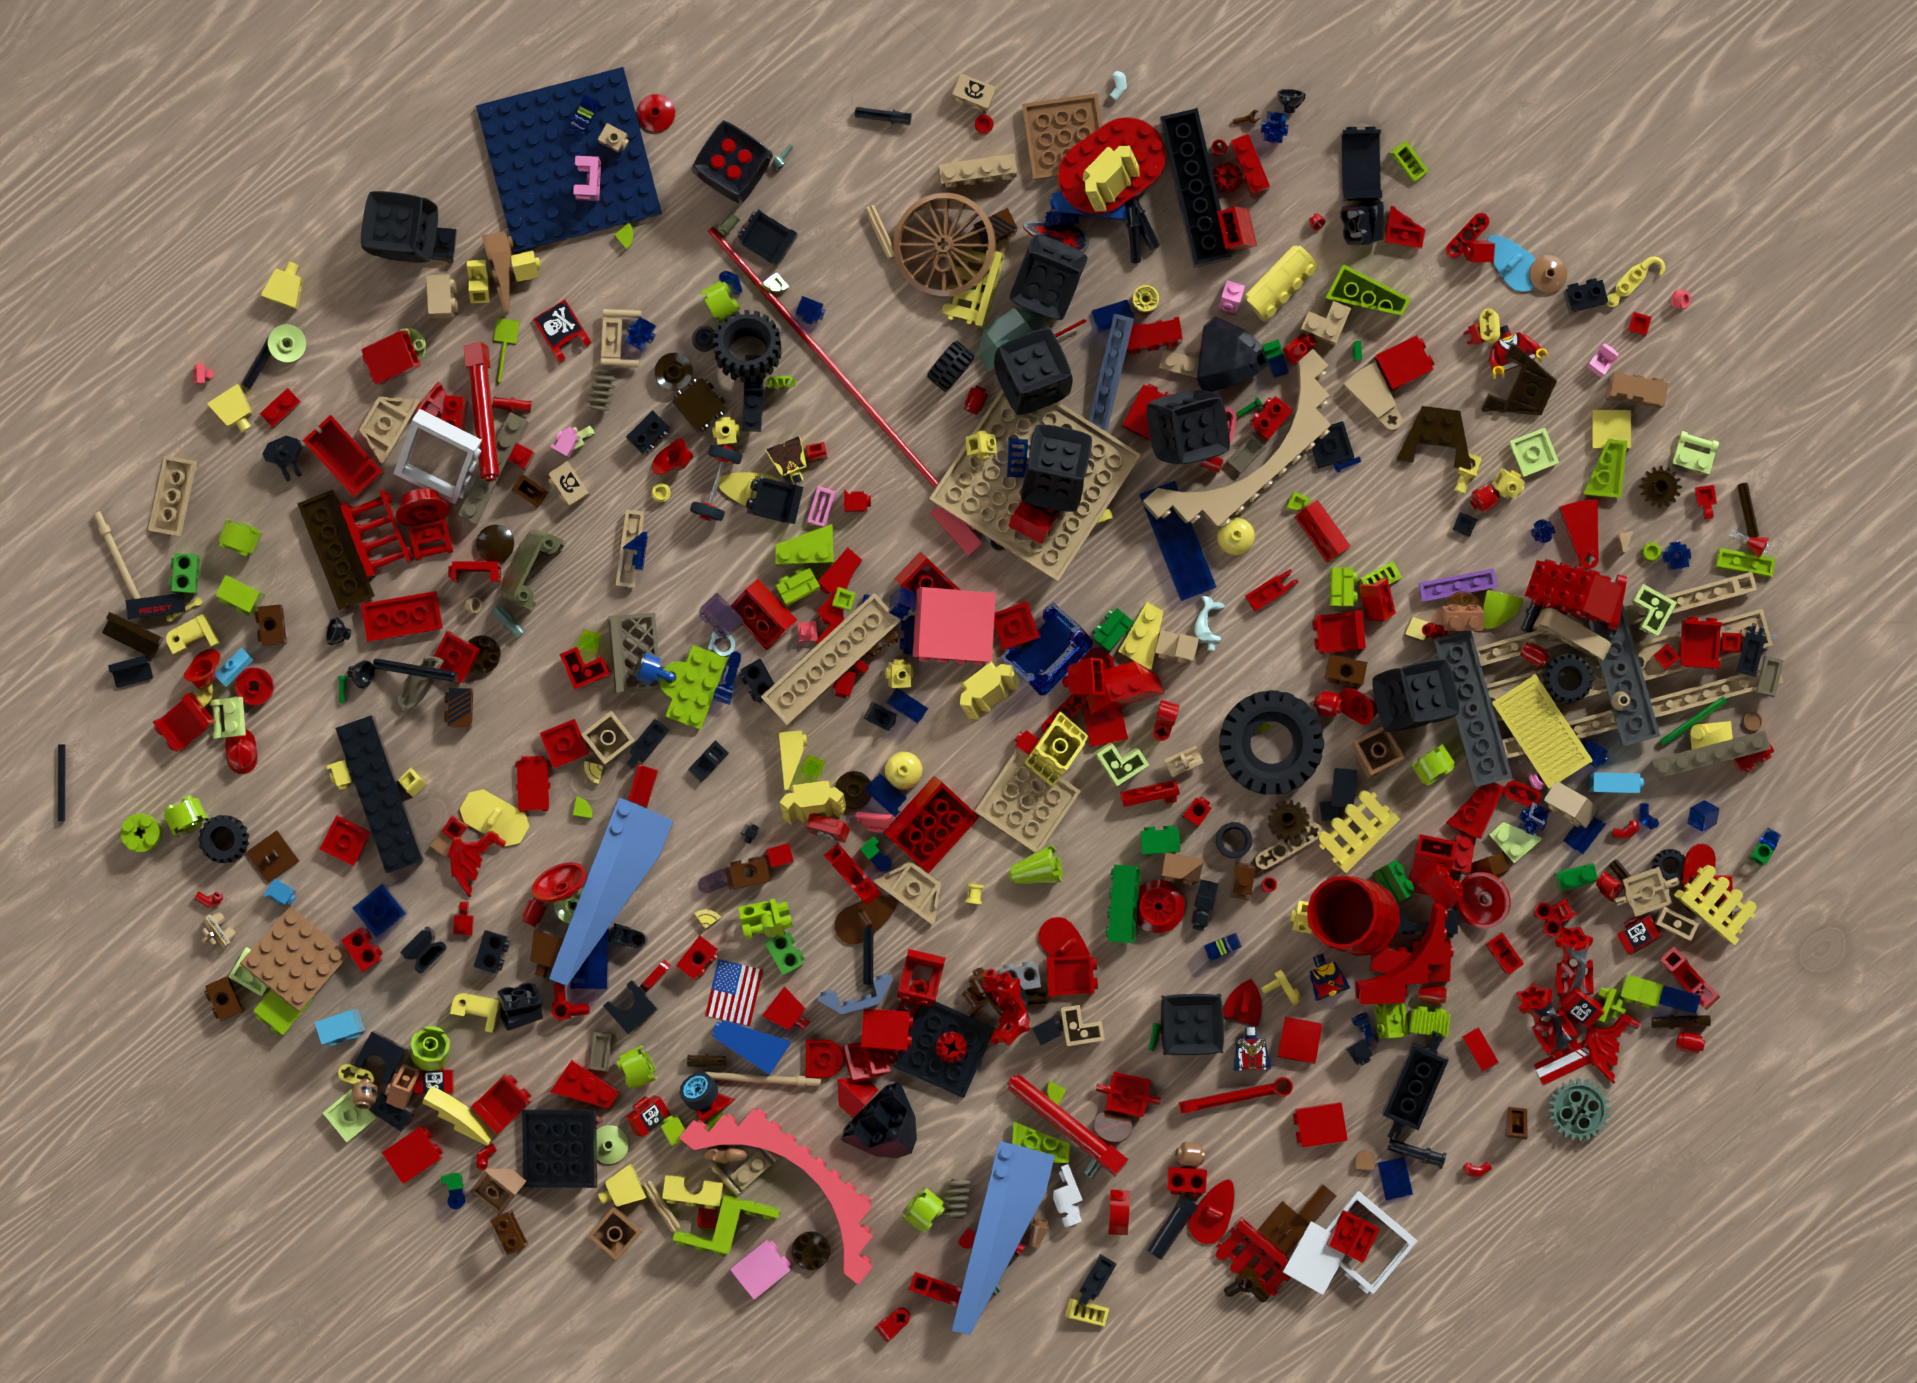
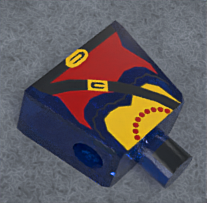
[1309,953,1350,1001]

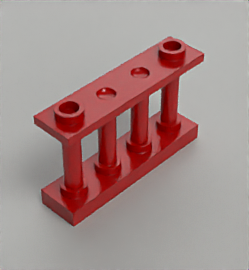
[340,489,414,578]

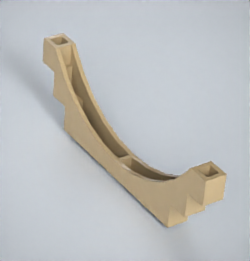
[1142,349,1331,529]

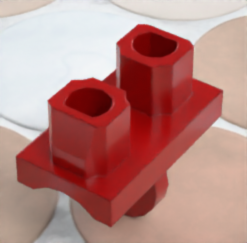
[1282,333,1317,365]

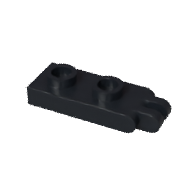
[1736,623,1766,677]

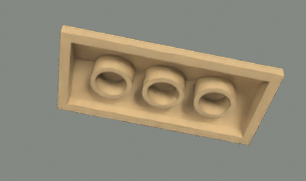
[148,456,197,537]

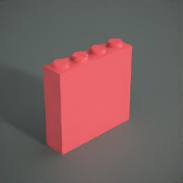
[913,587,996,666]

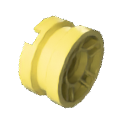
[1132,285,1159,313]

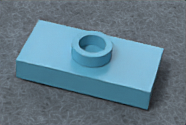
[216,647,253,687]

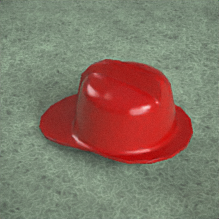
[652,439,694,475]
[184,649,221,690]
[1340,688,1378,725]
[225,729,257,774]

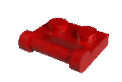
[408,519,454,561]

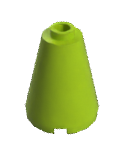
[1008,845,1063,884]

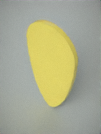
[717,472,780,506]

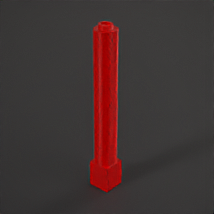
[463,341,499,482]
[1007,1074,1128,1177]

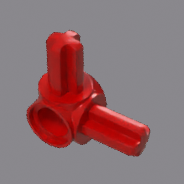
[552,983,590,1020]

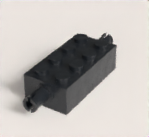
[1382,1031,1449,1141]

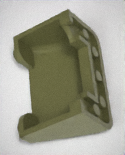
[500,529,566,612]

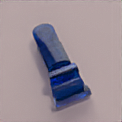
[713,651,741,705]

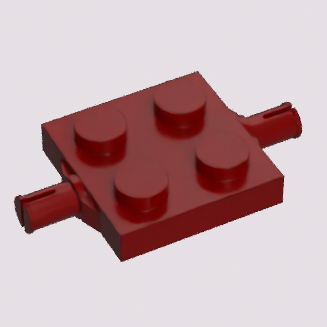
[1096,1071,1161,1117]

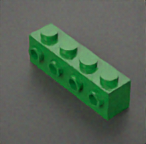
[1106,864,1141,944]

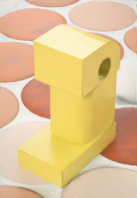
[166,614,221,655]
[450,993,500,1033]

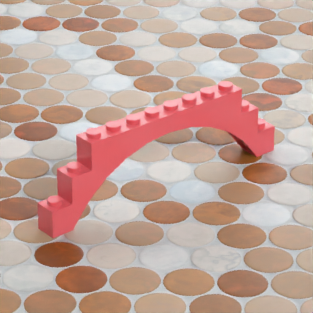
[679,1108,873,1285]

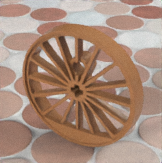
[894,193,996,296]

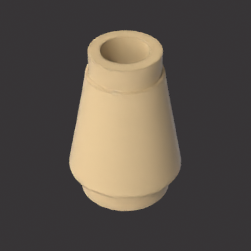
[1611,691,1630,711]

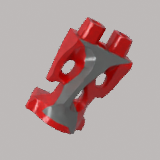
[1555,926,1594,999]

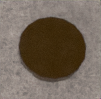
[835,771,873,809]

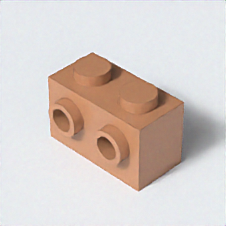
[1441,604,1484,631]
[385,1064,420,1110]

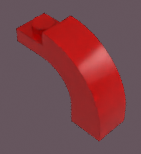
[824,843,881,905]
[1660,947,1720,1011]

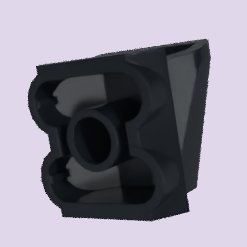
[1340,201,1384,245]
[400,926,447,974]
[497,983,543,1031]

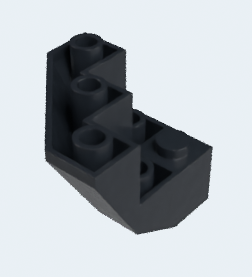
[1197,317,1269,392]
[841,1082,917,1158]

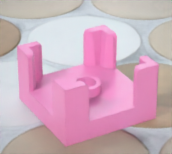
[573,156,601,201]

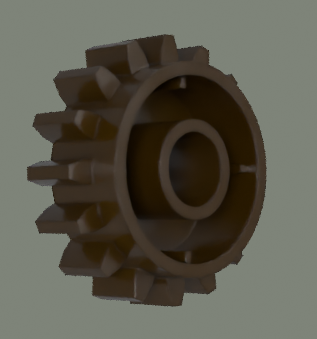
[1639,466,1682,508]
[1267,800,1310,842]

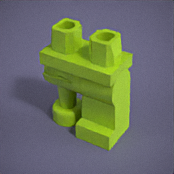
[738,898,793,940]

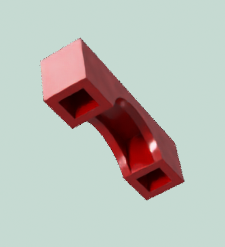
[908,1272,983,1315]

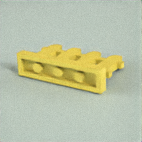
[942,247,1005,329]
[1318,790,1400,873]
[1674,865,1756,945]

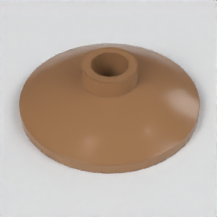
[1529,255,1567,293]

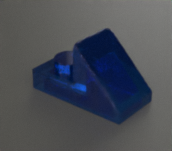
[622,532,648,571]

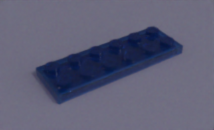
[1139,481,1217,601]

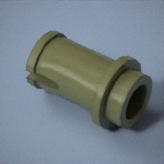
[716,212,740,237]

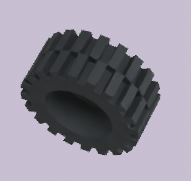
[713,310,782,383]

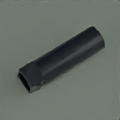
[1146,1195,1198,1260]

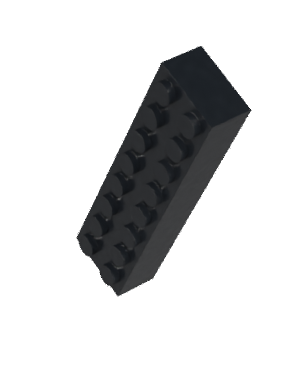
[1159,108,1232,268]
[335,715,425,873]

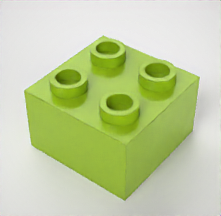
[215,575,265,616]

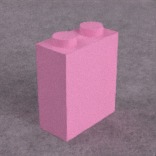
[730,1239,791,1299]

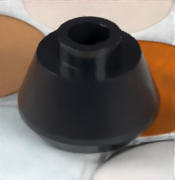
[692,326,715,352]

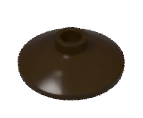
[655,353,693,391]

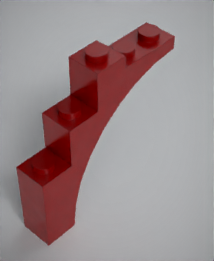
[816,547,870,674]
[1355,903,1454,1005]

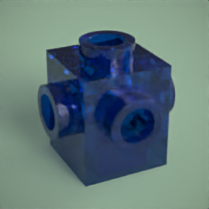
[1260,111,1289,143]
[625,317,656,351]
[1662,541,1691,571]
[1518,802,1549,836]

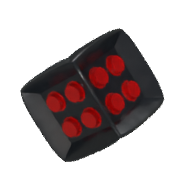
[691,120,773,205]

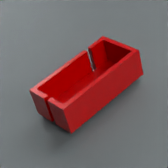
[302,415,385,499]

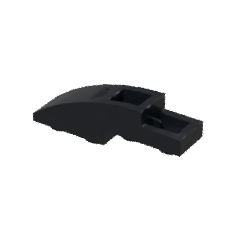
[742,355,764,432]

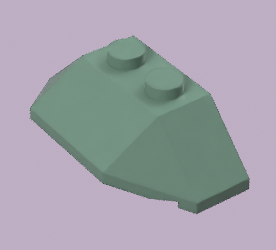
[978,307,1052,372]

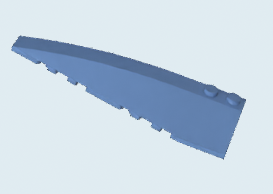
[549,798,673,986]
[952,1141,1055,1335]

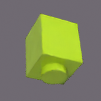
[661,1115,686,1146]

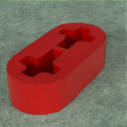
[640,959,671,992]

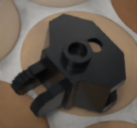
[262,435,303,482]

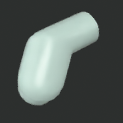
[1110,71,1127,101]

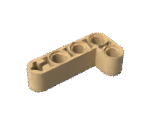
[1533,608,1612,662]

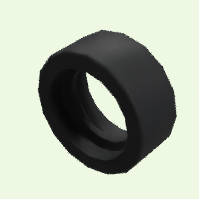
[1215,822,1252,858]

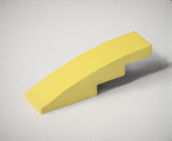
[422,1085,495,1146]

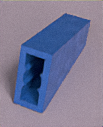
[1049,192,1127,221]
[711,1020,792,1075]

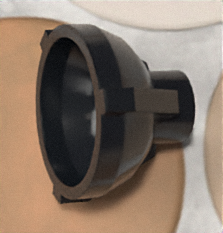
[1277,89,1306,113]
[326,617,351,645]
[347,660,375,689]

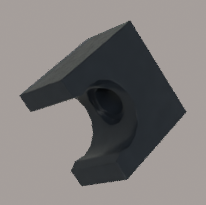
[603,980,659,1035]
[353,1031,408,1084]

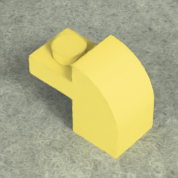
[467,260,490,303]

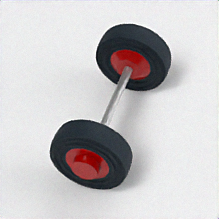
[690,445,743,521]

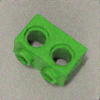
[169,553,200,594]
[764,931,805,976]

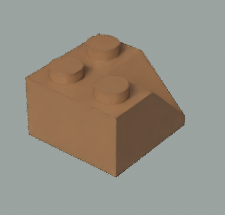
[1160,853,1204,885]
[588,1205,643,1261]

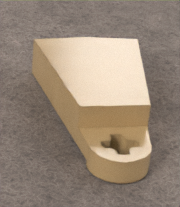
[1343,362,1402,430]

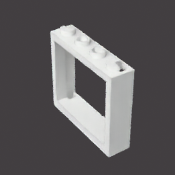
[394,409,482,504]
[1325,1190,1418,1294]

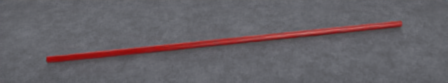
[708,226,974,531]

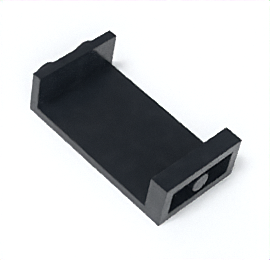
[1341,126,1382,201]

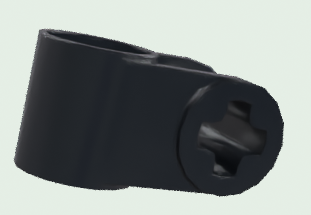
[609,923,648,949]

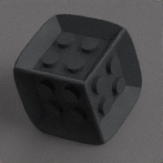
[361,191,438,263]
[1009,235,1088,320]
[994,328,1073,415]
[1146,390,1230,465]
[1021,424,1092,512]
[1372,659,1459,732]
[1161,994,1224,1055]

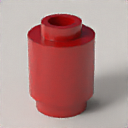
[964,385,988,415]
[1520,642,1550,668]
[522,898,546,927]
[1676,1032,1705,1054]

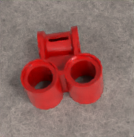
[1153,699,1180,741]
[1533,898,1576,937]

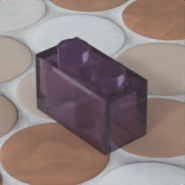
[699,593,744,640]

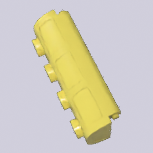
[1245,245,1319,323]

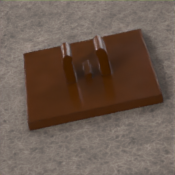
[246,830,299,884]
[1258,1201,1309,1255]

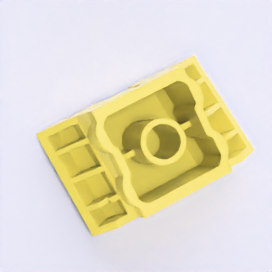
[1082,146,1140,212]
[960,662,1020,720]
[1024,712,1088,787]
[780,781,846,825]

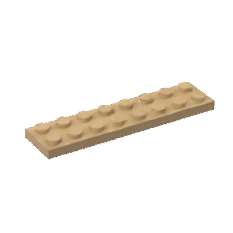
[761,593,901,725]

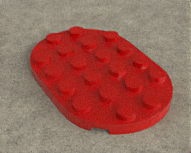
[1058,117,1166,215]

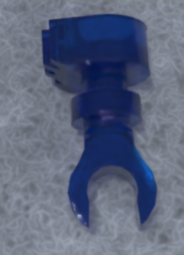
[1045,211,1079,226]
[1351,1012,1378,1047]

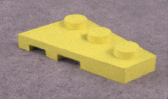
[1118,602,1164,670]

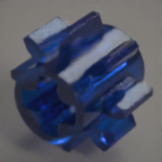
[1530,519,1556,543]

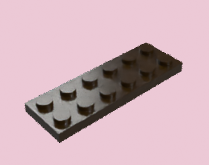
[297,489,375,610]

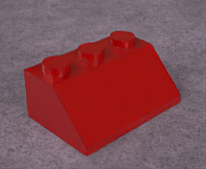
[728,579,797,650]

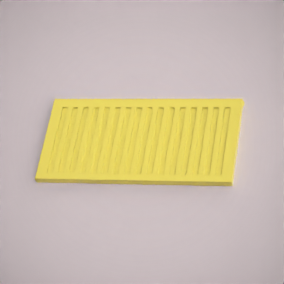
[1492,674,1593,789]

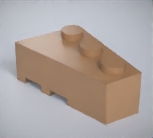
[1606,372,1668,408]

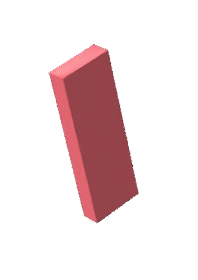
[930,506,983,556]

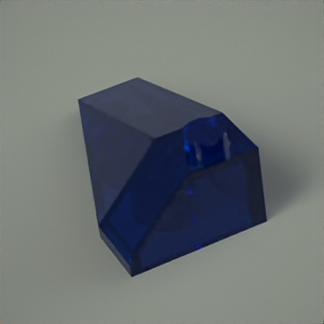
[570,928,609,989]

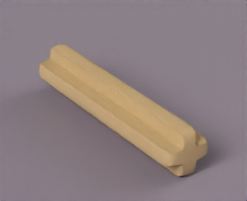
[865,205,895,259]
[642,1181,681,1232]

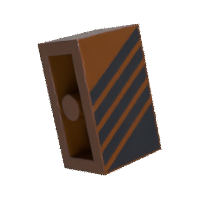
[973,208,1018,248]
[444,688,474,728]

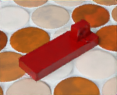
[1120,780,1180,807]

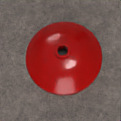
[531,862,587,903]
[1456,872,1511,929]

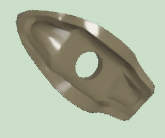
[397,657,444,714]

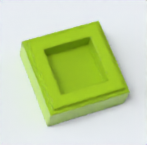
[832,587,856,612]

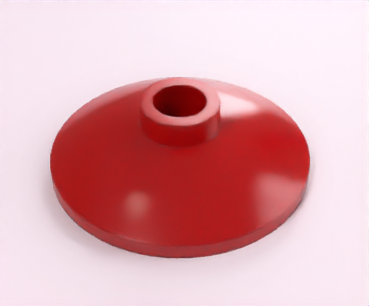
[637,94,675,132]

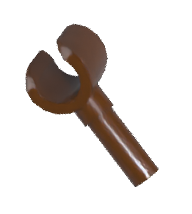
[1233,110,1260,124]

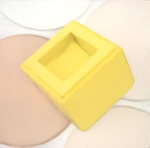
[1405,617,1429,642]
[397,767,427,797]

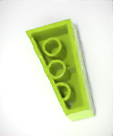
[1325,264,1411,316]

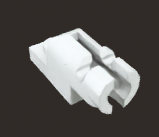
[1053,1163,1082,1228]

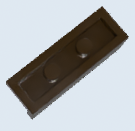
[102,612,164,658]

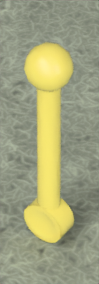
[166,598,202,622]

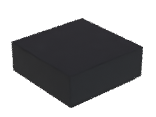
[1452,512,1478,537]
[1319,801,1341,822]

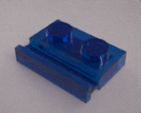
[1377,1157,1413,1200]

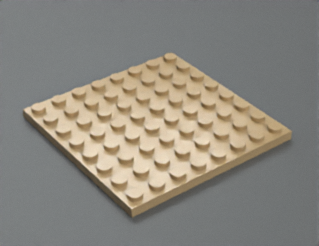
[929,389,1141,582]

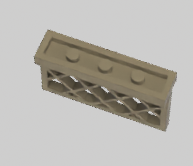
[608,613,660,693]

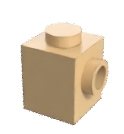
[598,123,629,153]

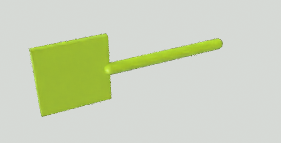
[494,318,520,383]

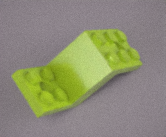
[673,1195,781,1257]

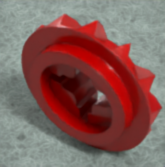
[1213,162,1243,193]
[936,1032,967,1063]

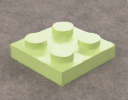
[1509,428,1559,477]
[323,1089,377,1142]

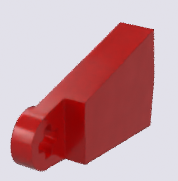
[1559,500,1599,569]

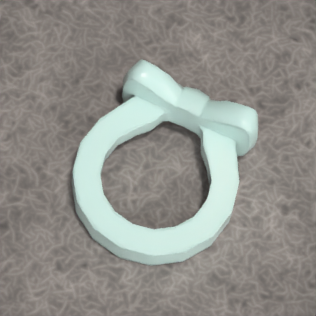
[708,631,735,656]

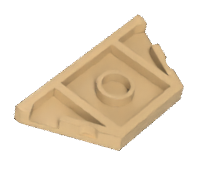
[359,397,421,465]
[873,861,941,925]

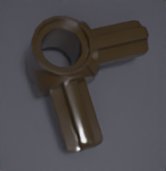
[1223,1267,1269,1303]

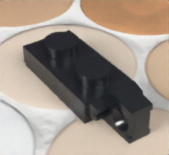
[627,719,670,768]
[740,822,760,844]
[1077,1254,1117,1307]

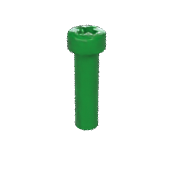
[1236,397,1262,418]
[338,675,347,703]
[1148,1023,1162,1051]

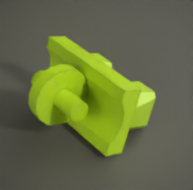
[1598,988,1626,1024]

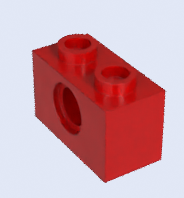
[676,935,719,980]

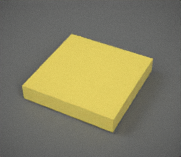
[1592,410,1631,449]

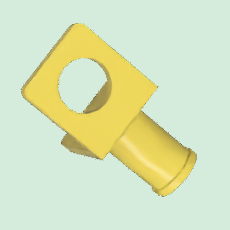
[1454,453,1482,494]

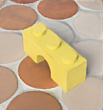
[662,1175,724,1209]

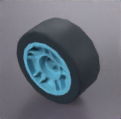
[679,1072,718,1111]

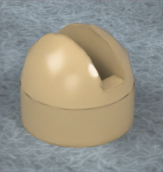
[465,597,482,613]

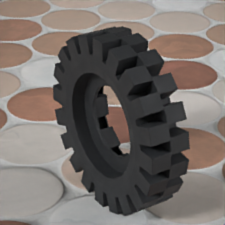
[1219,690,1324,795]

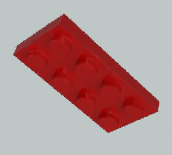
[361,591,443,642]

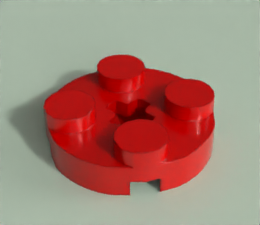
[235,667,275,706]

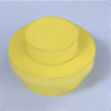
[652,483,671,502]

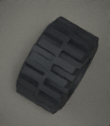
[927,341,975,392]
[1543,655,1594,704]
[198,815,250,863]

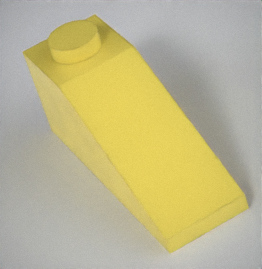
[779,730,807,791]

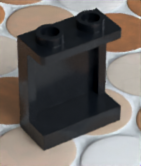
[738,209,798,268]
[746,476,804,524]

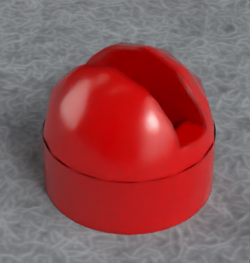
[1211,139,1227,155]
[1309,213,1326,230]
[1261,877,1277,893]

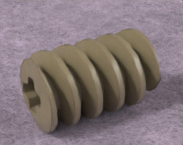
[586,369,617,411]
[943,1178,971,1219]

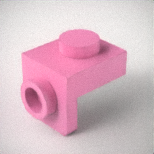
[1218,280,1245,314]
[1587,343,1619,378]

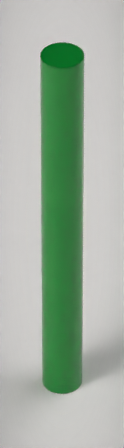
[1660,696,1727,746]

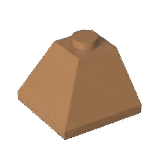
[470,1169,526,1215]

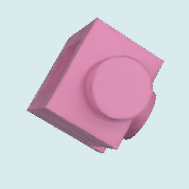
[550,426,581,457]

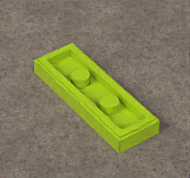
[1715,548,1776,578]

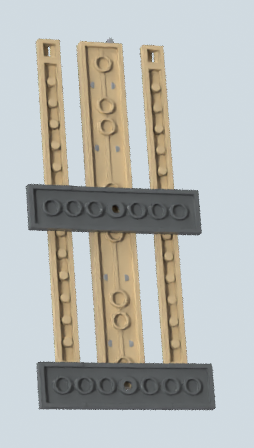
[1433,572,1783,787]

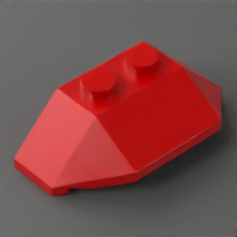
[1086,661,1165,715]

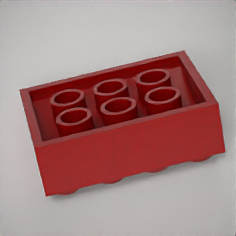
[883,776,980,874]

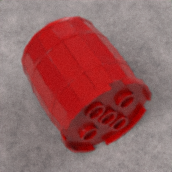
[1307,876,1400,956]

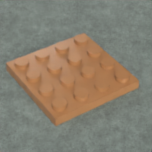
[1022,93,1102,180]
[240,906,349,1013]

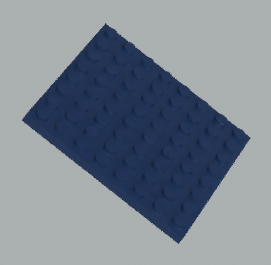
[476,67,662,253]

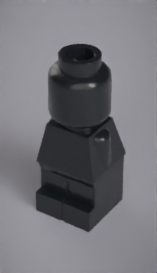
[1191,879,1219,931]

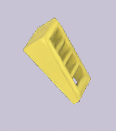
[1065,1298,1109,1327]

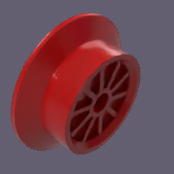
[396,488,450,527]
[1137,880,1185,933]

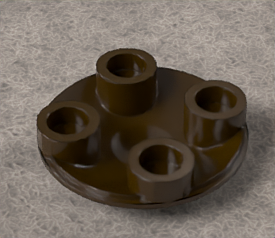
[476,524,514,562]
[468,635,501,674]
[792,1231,830,1270]

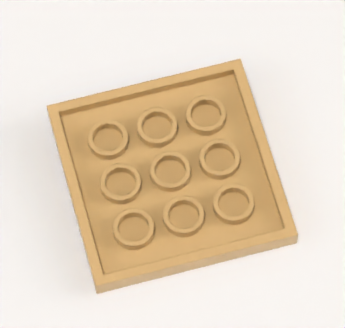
[975,748,1081,853]

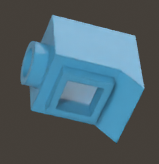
[263,878,296,906]

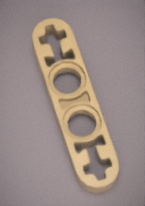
[1255,823,1322,869]

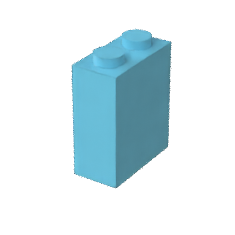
[1589,772,1644,794]

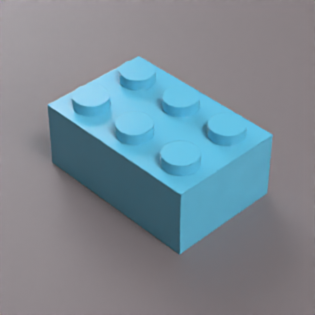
[314,1009,365,1047]

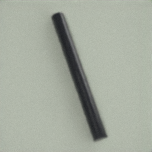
[58,744,66,821]

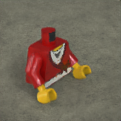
[1488,325,1549,379]

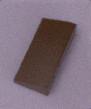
[1298,1183,1337,1223]

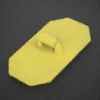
[460,789,530,846]

